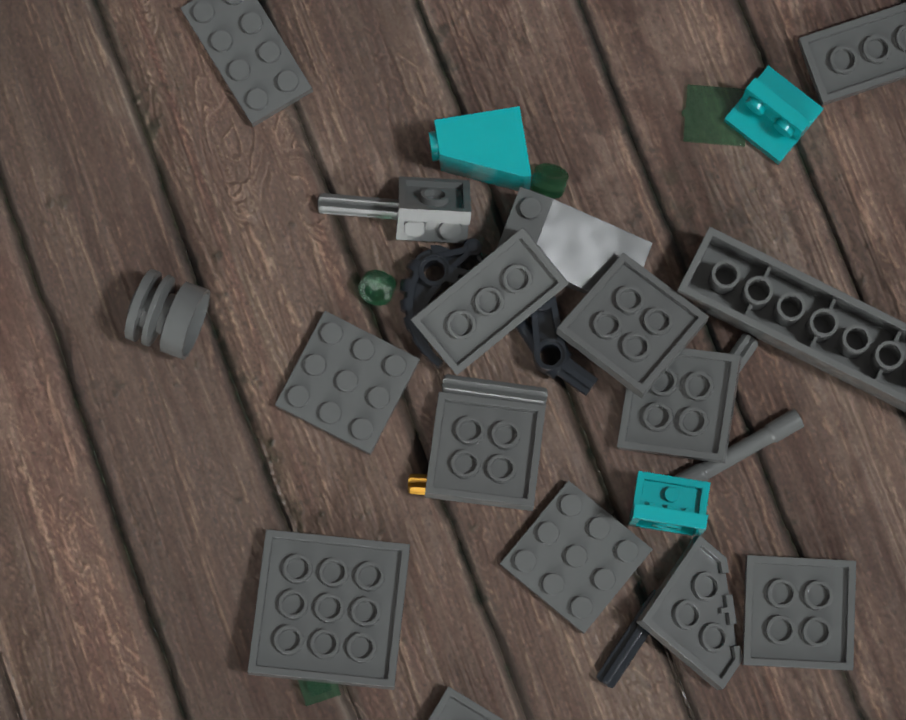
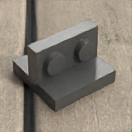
[396,176,471,243]

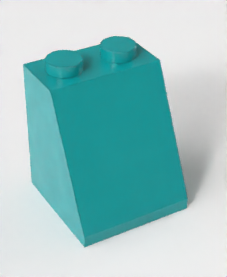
[428,106,531,191]

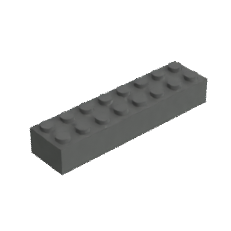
[677,227,906,412]

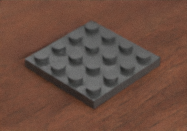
[248,529,410,690]

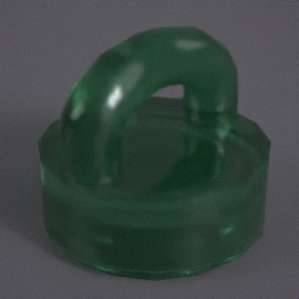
[531,163,569,199]
[358,270,397,306]

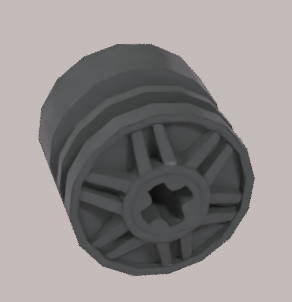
[124,268,210,360]

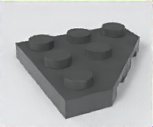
[636,535,742,690]

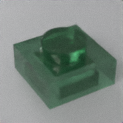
[298,680,342,706]

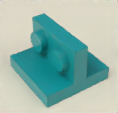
[723,65,824,165]
[628,471,711,537]

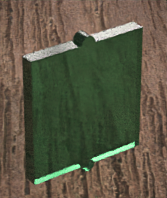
[682,84,746,147]

